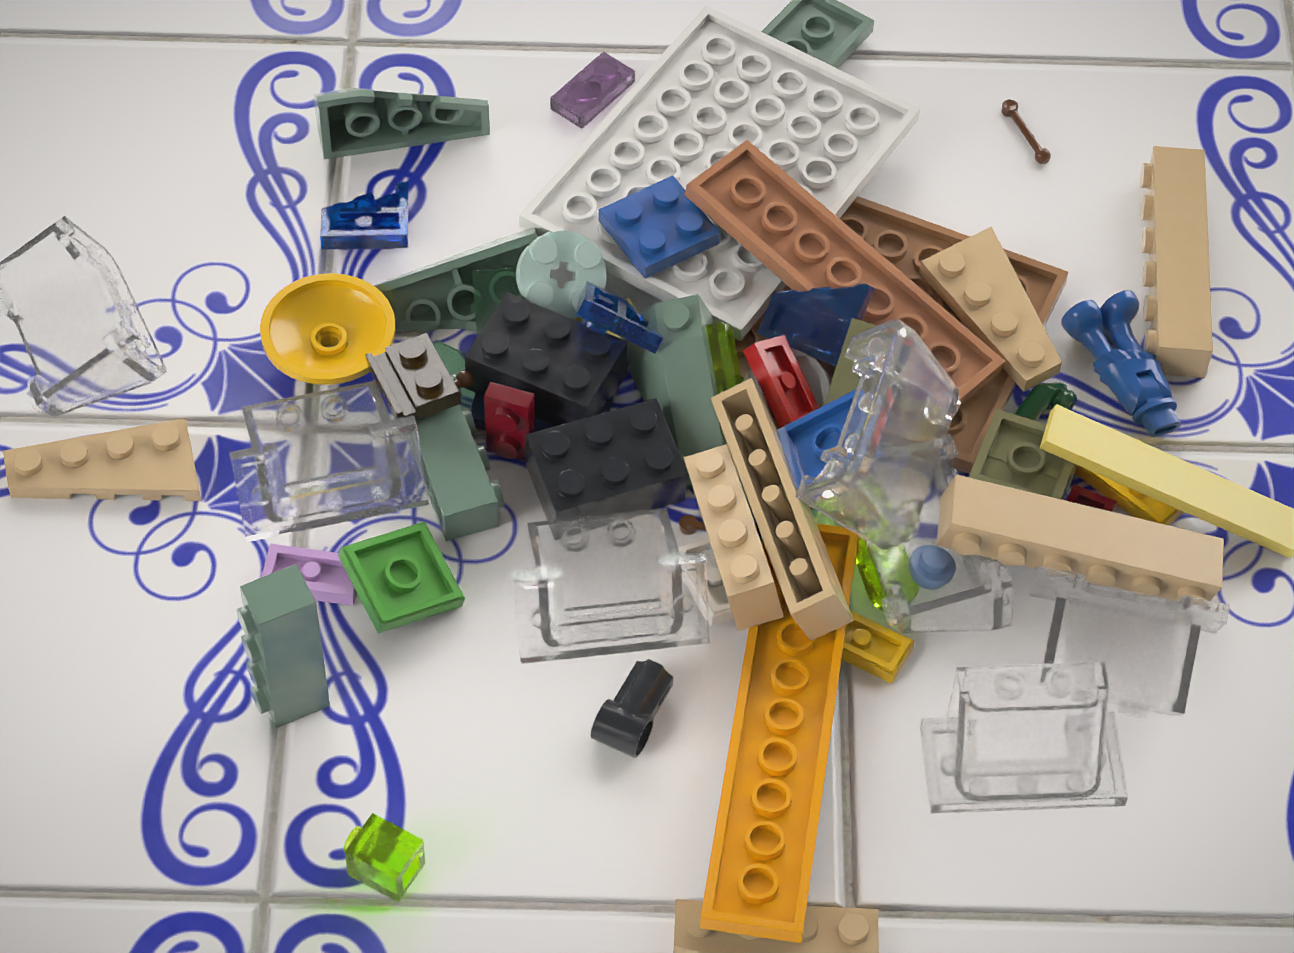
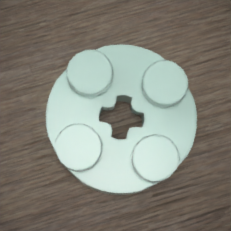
[516,230,607,318]

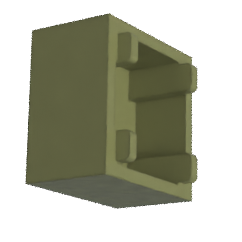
[969,408,1077,500]

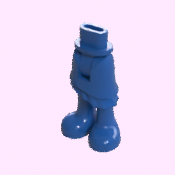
[1061,290,1181,437]

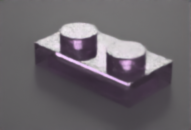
[550,51,635,129]

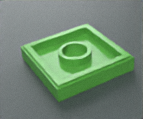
[338,521,465,634]

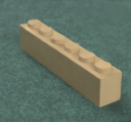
[1140,146,1213,378]
[711,378,854,641]
[936,475,1224,609]

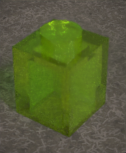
[343,813,426,902]

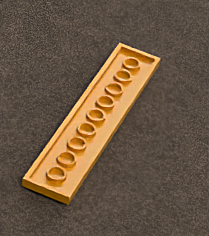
[700,523,860,943]

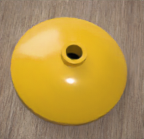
[260,273,396,385]

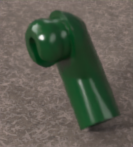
[1014,382,1077,421]

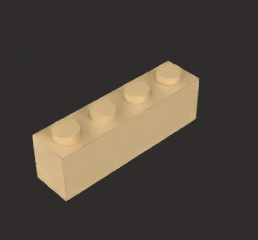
[684,444,784,631]

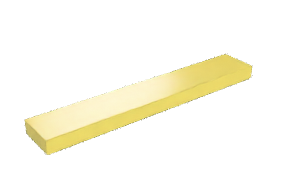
[1040,404,1294,559]

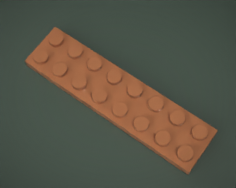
[684,140,1005,421]

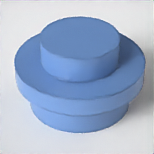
[908,545,956,590]

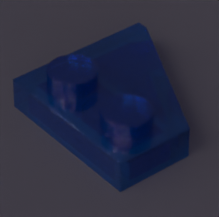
[320,182,409,250]
[576,281,663,354]
[757,283,875,367]

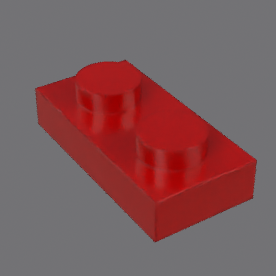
[743,335,819,428]

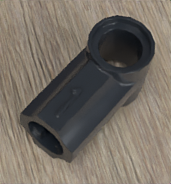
[590,659,674,758]

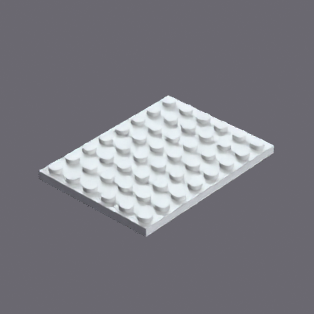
[519,6,920,341]

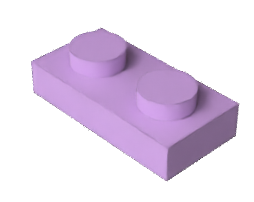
[261,543,357,606]

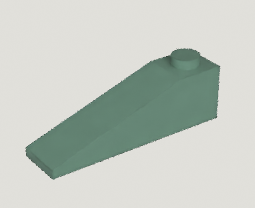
[313,88,490,159]
[373,228,552,331]
[624,294,727,489]

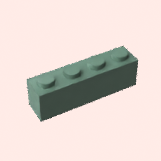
[404,358,504,541]
[236,564,330,728]

